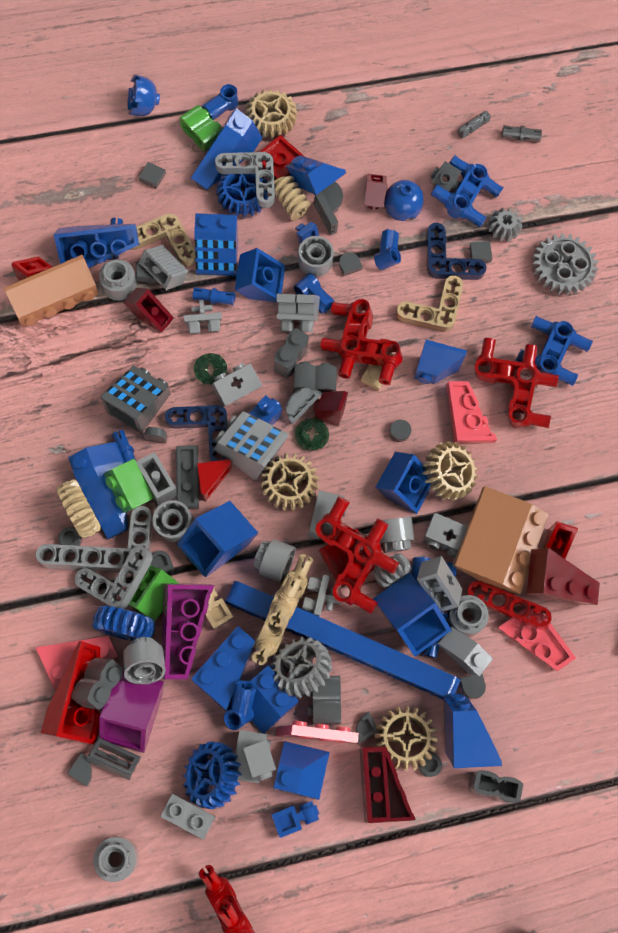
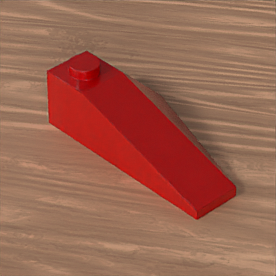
[41,641,101,745]

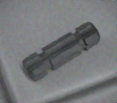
[457,111,491,138]

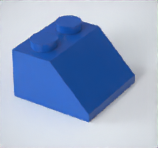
[286,156,346,195]
[235,248,285,302]
[375,452,431,514]
[250,666,299,734]

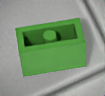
[104,459,154,513]
[128,565,179,622]

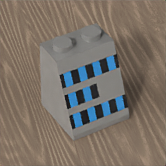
[214,411,289,481]

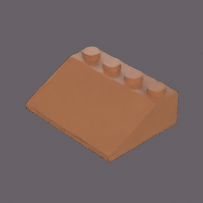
[453,486,549,594]

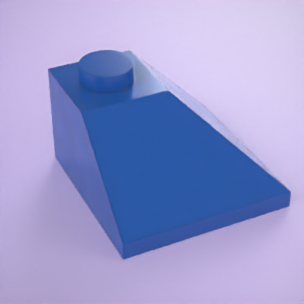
[414,339,467,384]
[273,741,330,800]

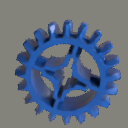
[216,165,268,218]
[92,606,156,641]
[183,742,242,809]

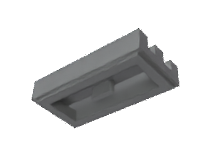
[314,192,338,235]
[87,738,141,780]

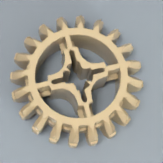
[245,88,297,139]
[422,442,478,500]
[260,453,319,511]
[57,479,101,538]
[374,706,438,771]

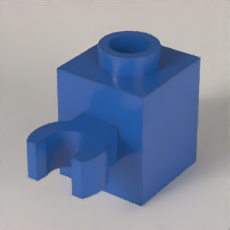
[249,395,282,425]

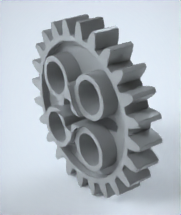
[532,233,598,295]

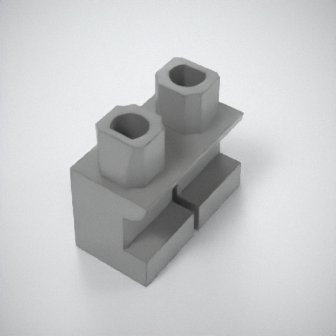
[277,294,320,332]

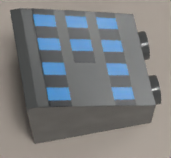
[101,365,171,434]

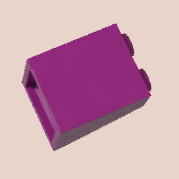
[99,670,164,753]

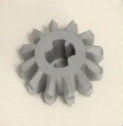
[488,207,522,242]
[373,553,412,588]

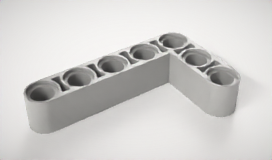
[36,506,153,574]

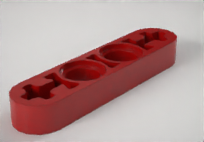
[467,581,552,629]

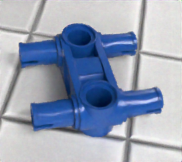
[430,155,504,227]
[515,316,593,386]

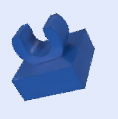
[295,222,319,244]

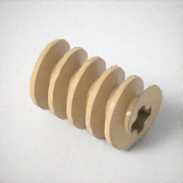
[274,176,311,221]

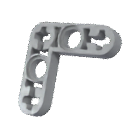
[215,152,275,208]
[75,546,152,609]

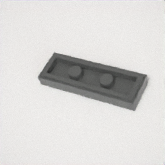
[176,445,199,510]

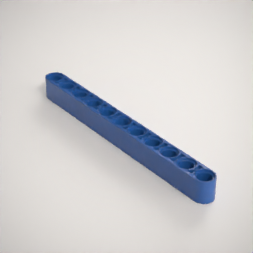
[224,581,461,700]

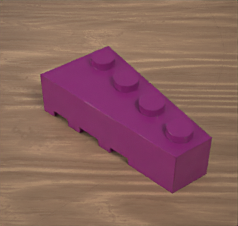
[161,583,214,679]

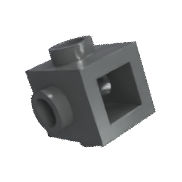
[430,161,462,192]

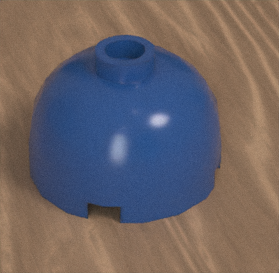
[127,75,160,116]
[384,180,424,221]

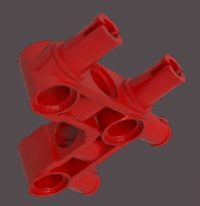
[320,299,403,385]
[475,337,559,428]
[315,496,400,614]
[199,865,255,933]

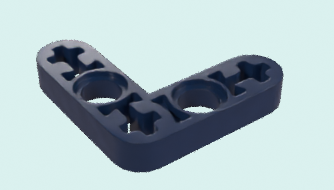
[426,222,487,280]
[165,405,228,462]

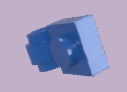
[272,801,320,838]

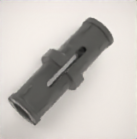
[501,125,542,142]

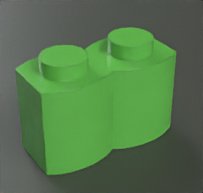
[179,105,222,151]

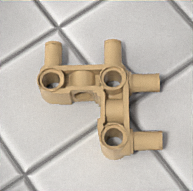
[252,554,313,665]

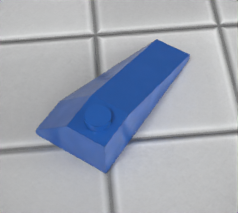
[190,108,262,190]
[53,224,140,268]
[68,442,128,539]

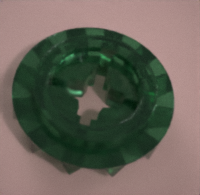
[194,353,227,385]
[295,417,329,451]

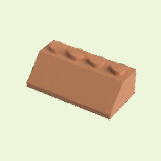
[4,255,99,327]

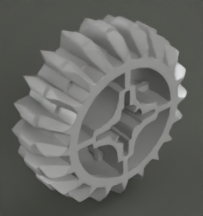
[270,637,332,699]

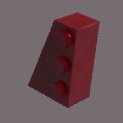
[526,548,600,605]
[360,746,416,823]

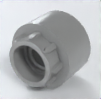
[298,236,334,277]
[99,259,137,301]
[153,500,194,542]
[374,517,414,552]
[254,539,296,583]
[447,595,489,637]
[123,637,165,685]
[93,836,139,882]

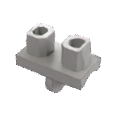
[184,300,222,334]
[302,575,341,617]

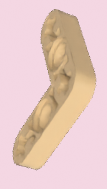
[131,213,195,266]
[396,276,463,332]

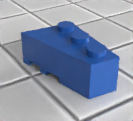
[191,626,255,712]

